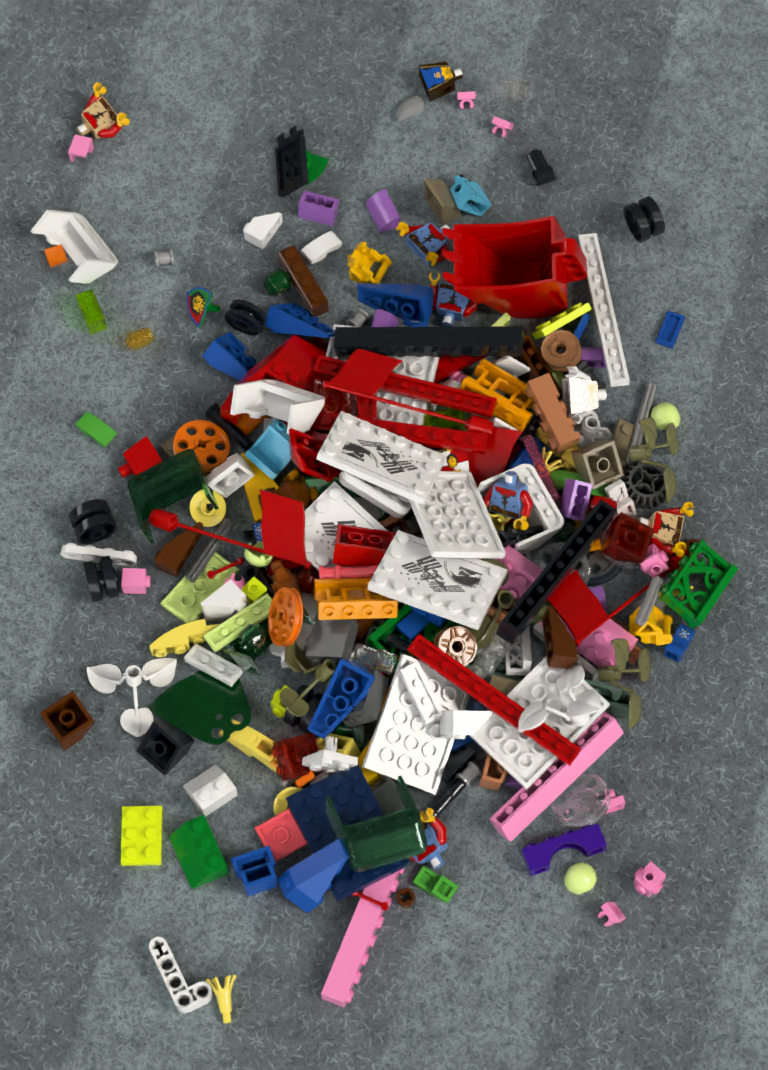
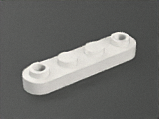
[60,543,137,567]

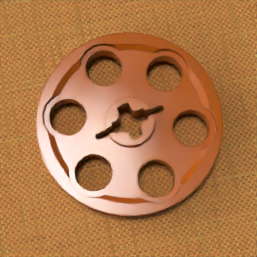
[173,420,230,473]
[268,587,303,647]

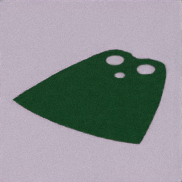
[149,657,251,745]

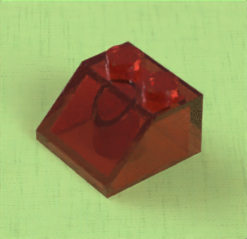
[313,374,356,414]
[600,512,655,563]

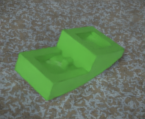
[75,411,117,448]
[412,865,459,903]

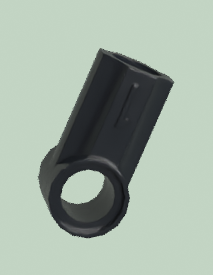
[527,149,555,186]
[243,565,275,598]

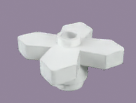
[573,411,613,448]

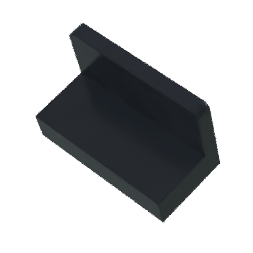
[441,746,475,784]

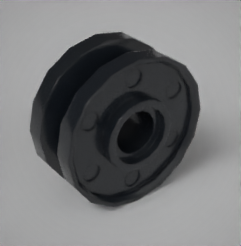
[225,299,267,336]

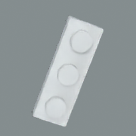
[184,644,243,687]
[398,661,443,724]

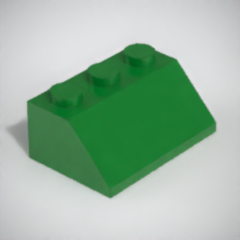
[169,815,229,890]

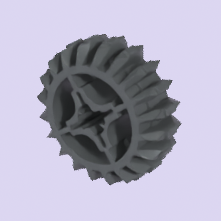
[622,459,666,509]

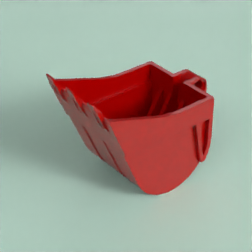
[442,216,587,319]

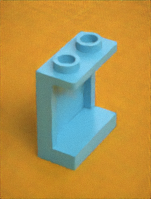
[244,418,291,480]

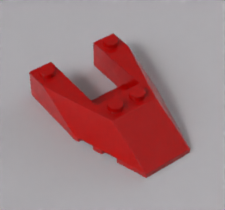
[221,335,326,427]

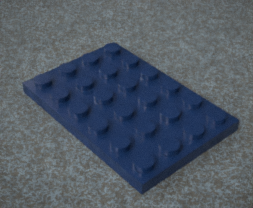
[285,763,410,902]

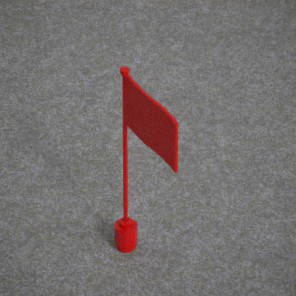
[323,349,494,437]
[468,426,617,516]
[149,489,312,569]
[549,548,692,647]

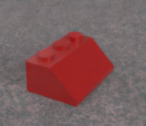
[332,524,395,567]

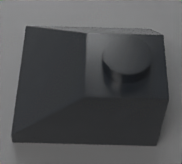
[137,721,195,776]

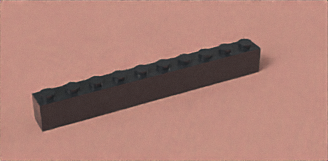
[334,326,524,357]
[496,500,617,645]

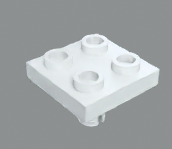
[302,737,358,775]

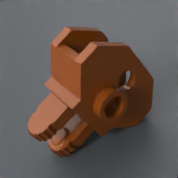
[270,560,302,598]

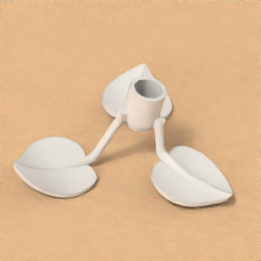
[87,658,177,737]
[518,664,603,733]

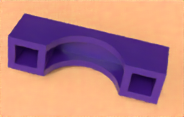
[522,823,607,877]

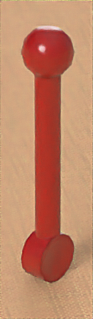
[207,557,244,579]
[352,892,389,911]

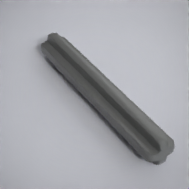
[186,518,234,583]

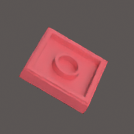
[255,808,308,863]

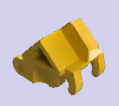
[347,242,393,284]
[629,605,673,645]

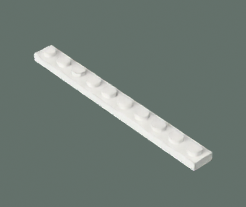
[578,233,630,387]

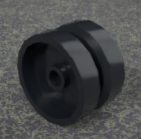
[623,196,665,243]
[68,499,117,545]
[83,555,119,602]
[283,684,324,735]

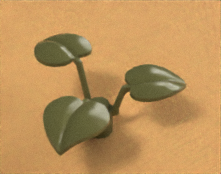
[630,417,679,503]
[469,558,552,648]
[598,638,651,729]
[280,642,337,717]

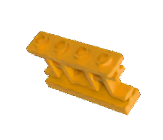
[460,359,534,432]
[314,578,398,620]

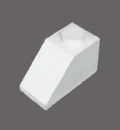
[243,212,283,249]

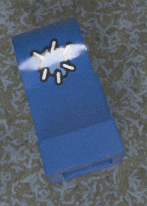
[663,624,696,663]

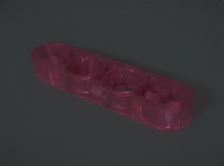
[522,434,561,503]

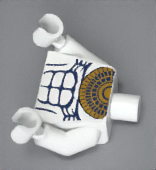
[562,366,607,425]

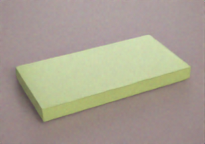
[160,552,240,624]

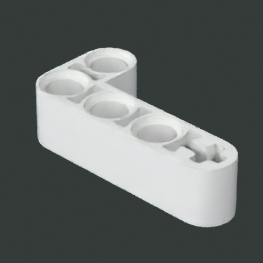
[149,937,213,1013]

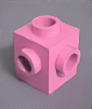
[638,543,669,578]
[634,862,666,897]

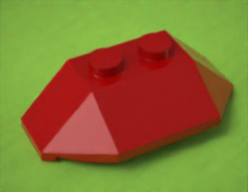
[289,428,342,482]

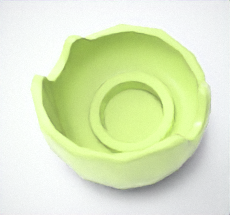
[650,403,681,431]
[244,541,274,567]
[564,862,597,895]

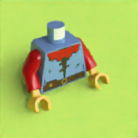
[396,222,450,267]
[429,272,478,327]
[483,471,533,530]
[396,808,448,869]

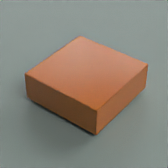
[44,244,68,268]
[293,771,315,788]

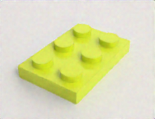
[532,302,592,340]
[121,806,163,866]

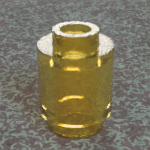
[125,327,154,351]

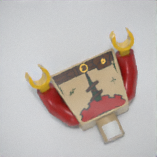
[77,82,130,139]
[637,502,694,557]

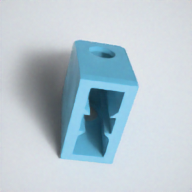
[450,174,492,216]

